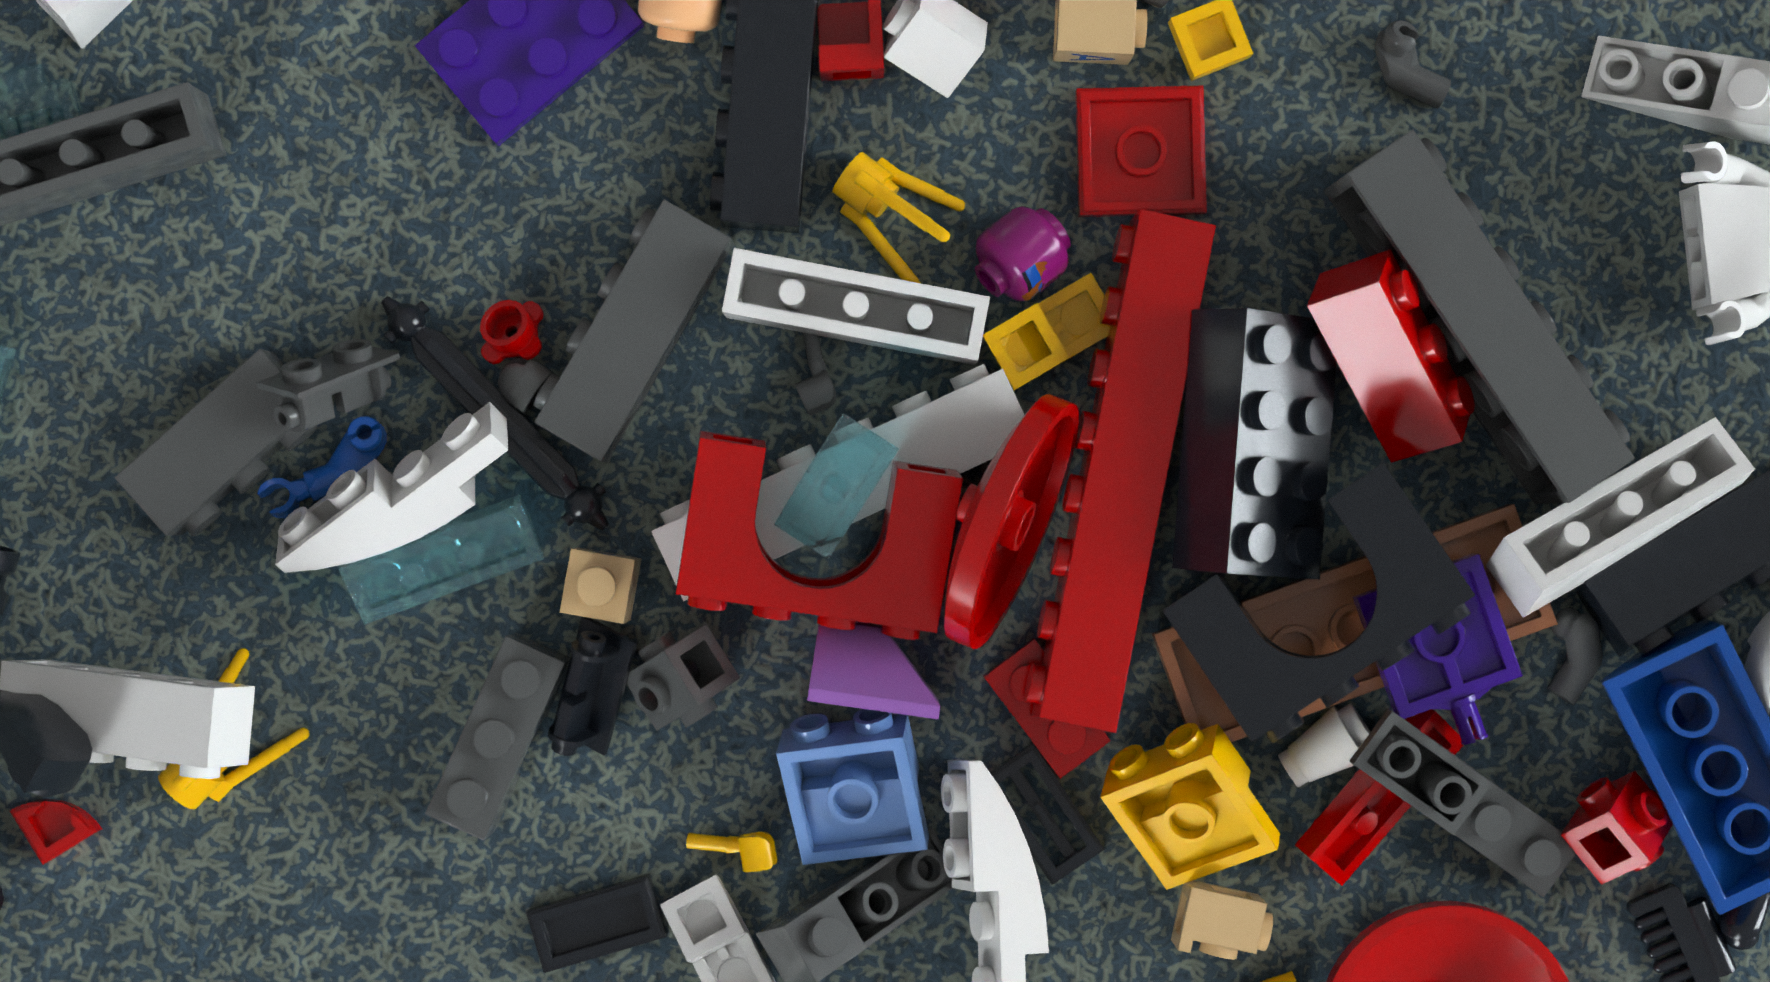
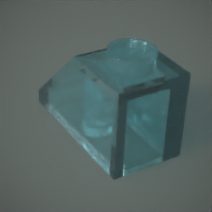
[774,413,899,560]

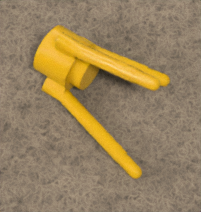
[832,152,965,283]
[158,648,309,809]

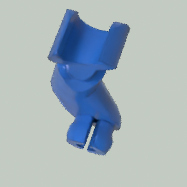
[257,416,387,519]

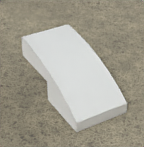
[660,875,776,982]

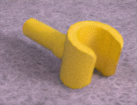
[686,832,778,872]

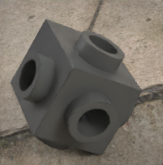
[626,624,740,731]

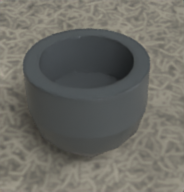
[498,357,554,414]

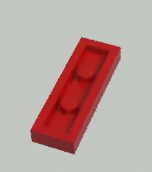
[1295,709,1463,886]

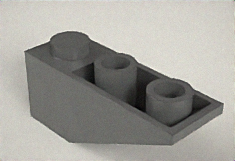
[755,826,953,982]

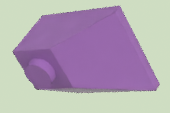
[807,621,940,719]

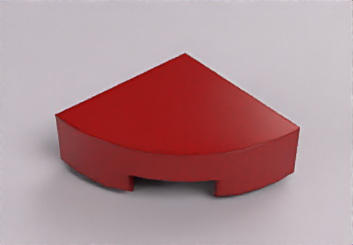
[10,799,102,865]

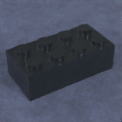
[1172,308,1337,580]

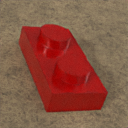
[983,638,1111,779]

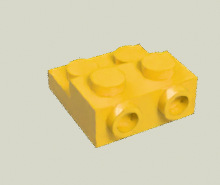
[1100,723,1280,890]

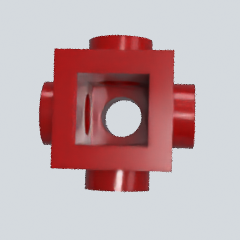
[1561,771,1673,885]

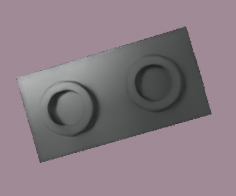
[256,339,400,433]

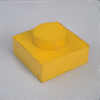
[1168,0,1253,81]

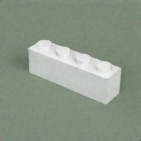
[722,248,990,365]
[1486,417,1755,618]
[0,659,255,779]

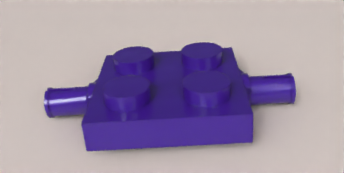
[1352,553,1523,745]

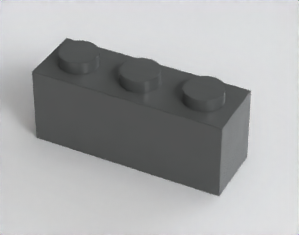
[114,349,318,536]

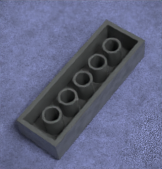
[1323,129,1635,504]

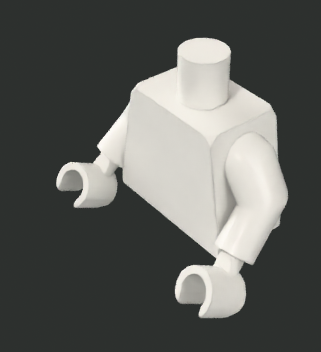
[1679,141,1770,345]

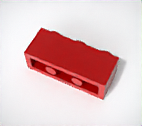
[1307,249,1474,463]

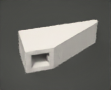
[1582,36,1770,145]

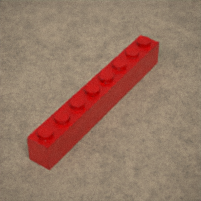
[1024,209,1216,733]

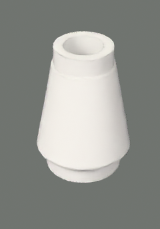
[1278,703,1370,788]

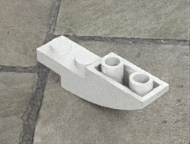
[275,402,508,573]
[941,759,1049,982]

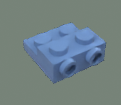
[776,709,929,865]

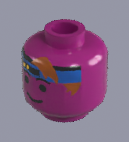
[975,206,1071,301]

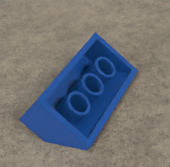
[1601,619,1770,915]

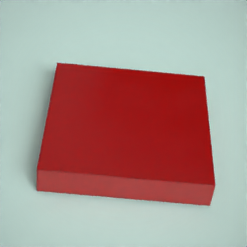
[1075,85,1207,217]

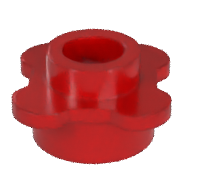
[480,300,544,364]

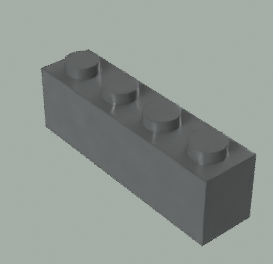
[0,82,227,226]
[533,199,734,463]

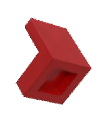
[817,0,884,81]

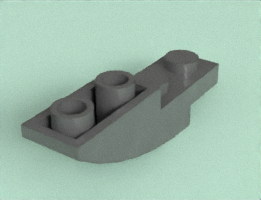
[1350,708,1576,898]

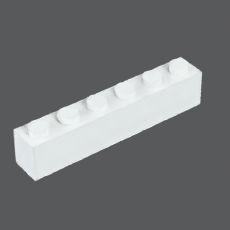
[651,364,1024,602]

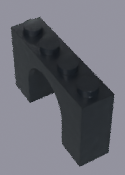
[1162,463,1475,743]

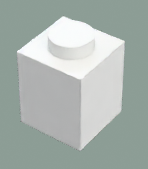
[883,0,988,98]

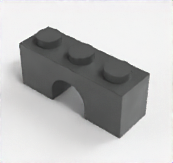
[425,633,571,841]

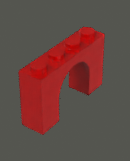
[676,431,963,640]

